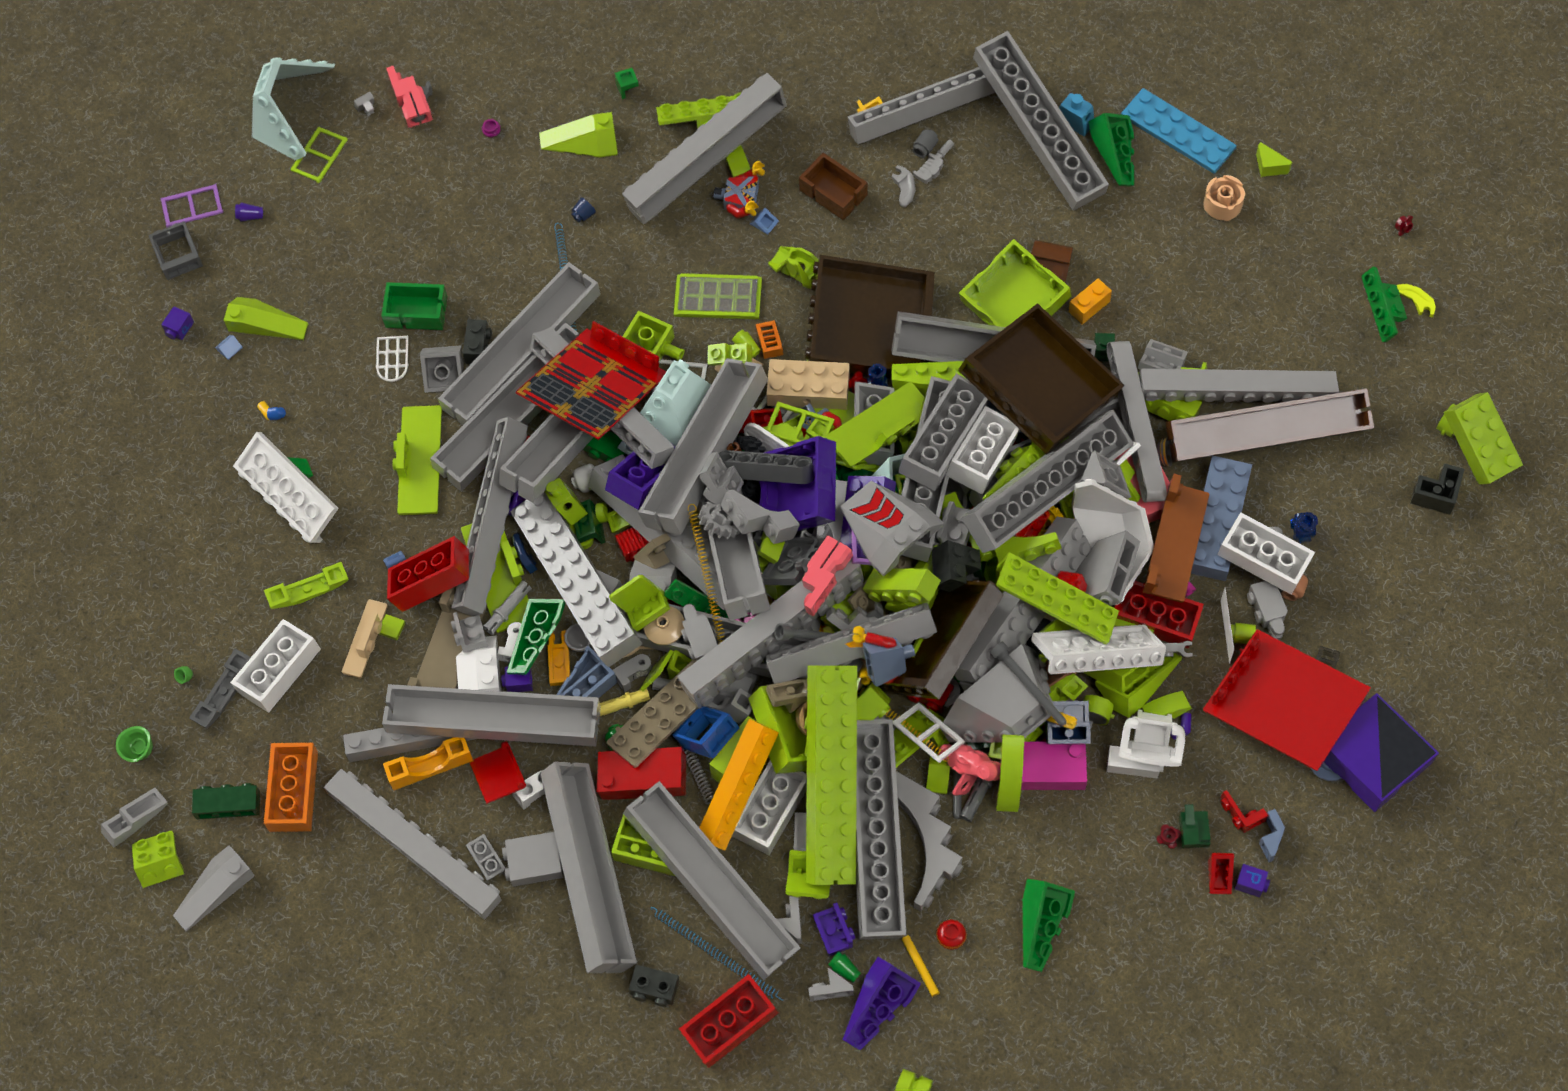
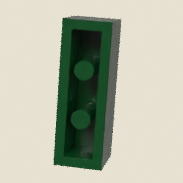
[192,783,260,820]

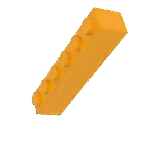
[699,719,779,850]

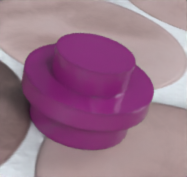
[482,119,501,137]

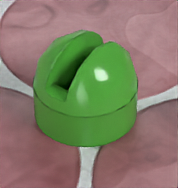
[174,666,193,684]

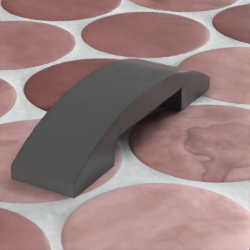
[189,649,251,729]

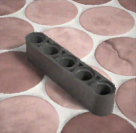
[718,450,815,484]

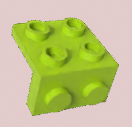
[609,575,670,632]
[132,831,184,888]
[786,850,830,899]

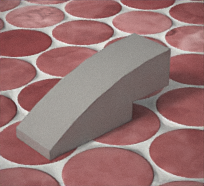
[101,788,168,848]

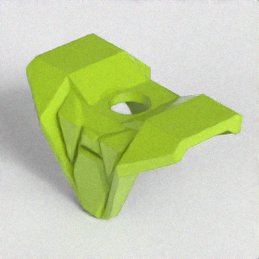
[768,246,818,289]

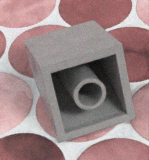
[629,560,678,592]

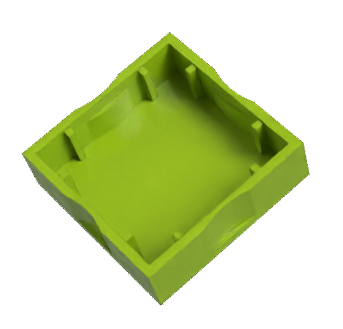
[959,239,1072,327]
[748,686,807,774]

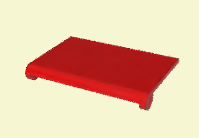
[470,741,526,804]

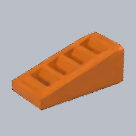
[756,320,783,359]

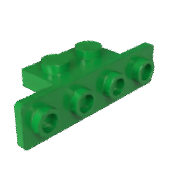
[1361,266,1407,342]
[664,579,729,619]

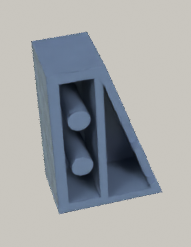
[556,645,617,698]

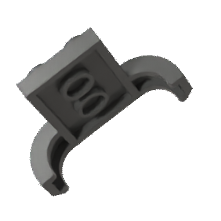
[753,524,833,586]

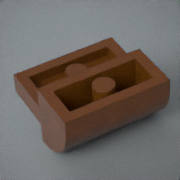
[1031,240,1074,283]

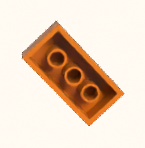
[264,743,318,832]

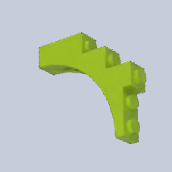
[940,492,1062,562]

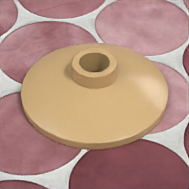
[644,606,685,645]

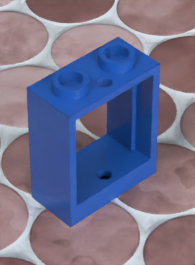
[673,706,740,759]

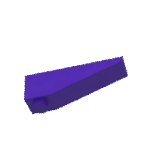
[843,957,921,1050]

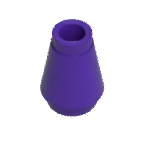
[235,203,263,222]

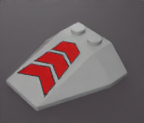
[841,481,945,576]

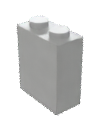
[502,832,564,887]

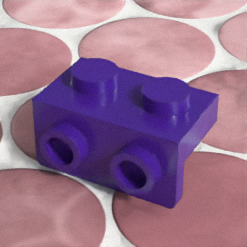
[813,902,855,956]

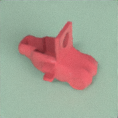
[938,744,1001,796]

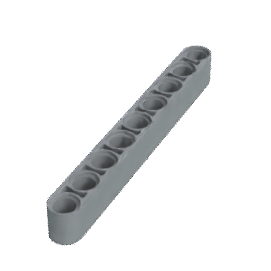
[1107,341,1167,503]

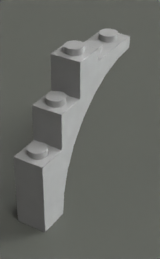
[896,771,964,912]

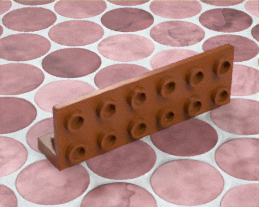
[1143,474,1209,603]

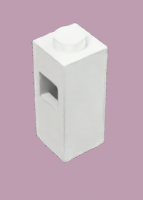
[1107,746,1164,778]

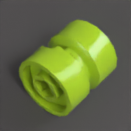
[895,1069,933,1091]

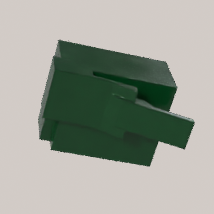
[1179,804,1211,849]

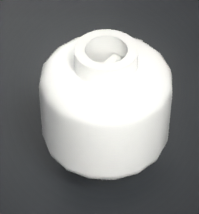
[571,464,596,493]

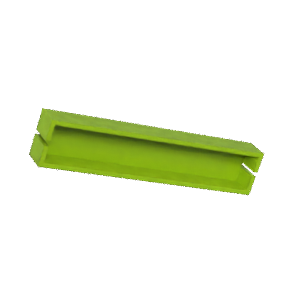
[806,665,857,885]

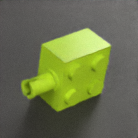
[622,311,685,362]

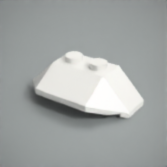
[456,635,502,692]

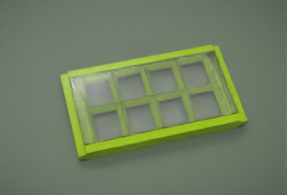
[674,274,762,319]

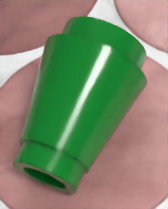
[828,952,861,983]

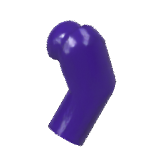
[1170,713,1192,740]

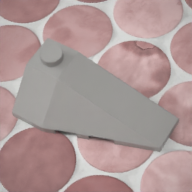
[173,845,255,931]

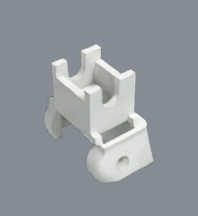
[1119,709,1185,767]

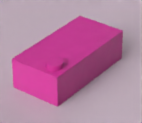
[999,742,1087,790]

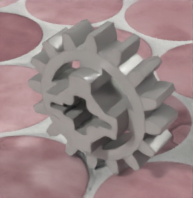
[698,501,740,539]

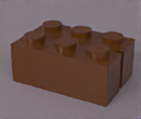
[799,153,868,221]

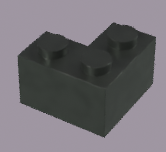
[1410,463,1465,514]
[932,540,981,592]

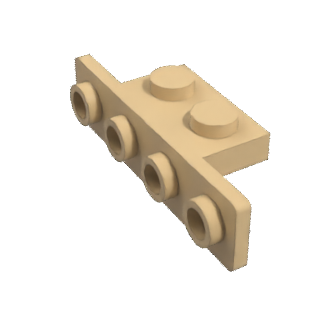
[342,599,388,678]

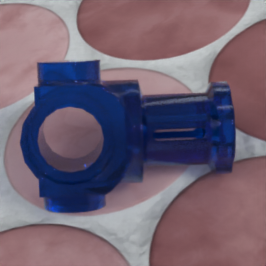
[867,364,888,387]
[1290,512,1318,543]

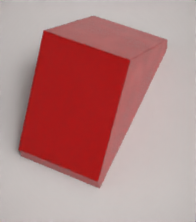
[1208,853,1234,894]

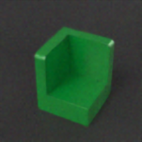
[615,68,639,99]

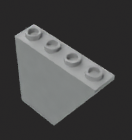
[1075,530,1140,606]

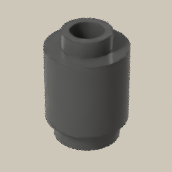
[912,129,938,158]

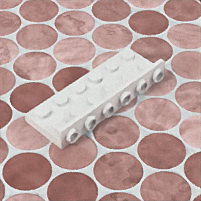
[233,432,339,543]
[1031,625,1166,674]

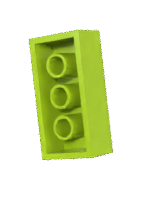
[1444,392,1523,484]

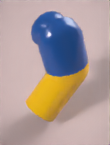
[257,401,286,420]

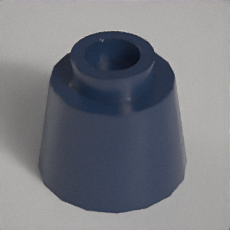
[571,197,596,222]

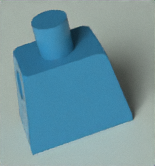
[1059,93,1094,136]

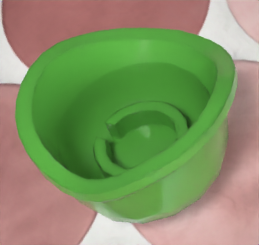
[116,726,153,762]

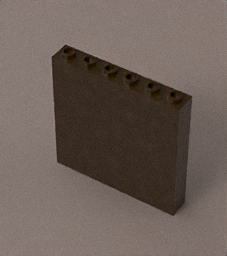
[805,255,935,379]
[958,303,1125,455]
[862,580,1004,699]

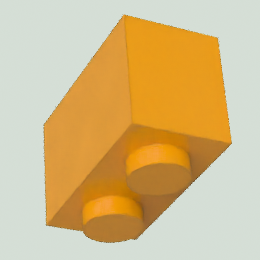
[1069,278,1112,325]

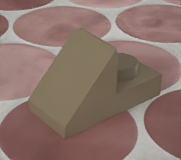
[634,533,671,569]
[766,678,807,713]

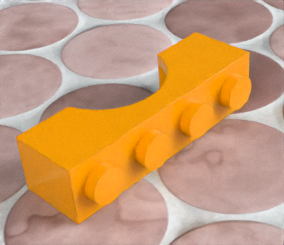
[383,737,473,791]

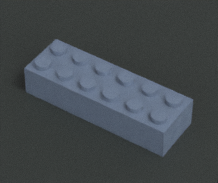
[1191,455,1252,581]

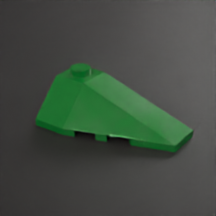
[1088,113,1134,187]
[507,599,566,675]
[1022,879,1075,972]

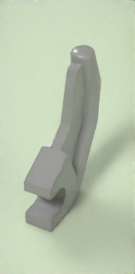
[892,165,916,208]

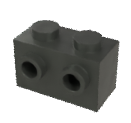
[463,319,492,364]
[629,965,680,1007]

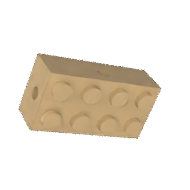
[766,359,850,410]

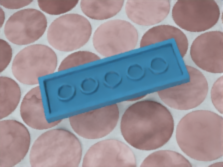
[1121,88,1237,174]

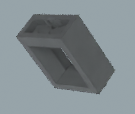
[148,221,203,280]

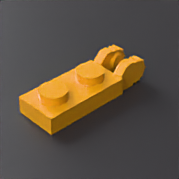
[548,630,571,686]

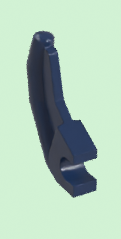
[512,532,537,574]

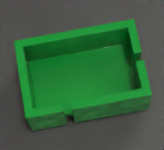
[381,282,448,330]

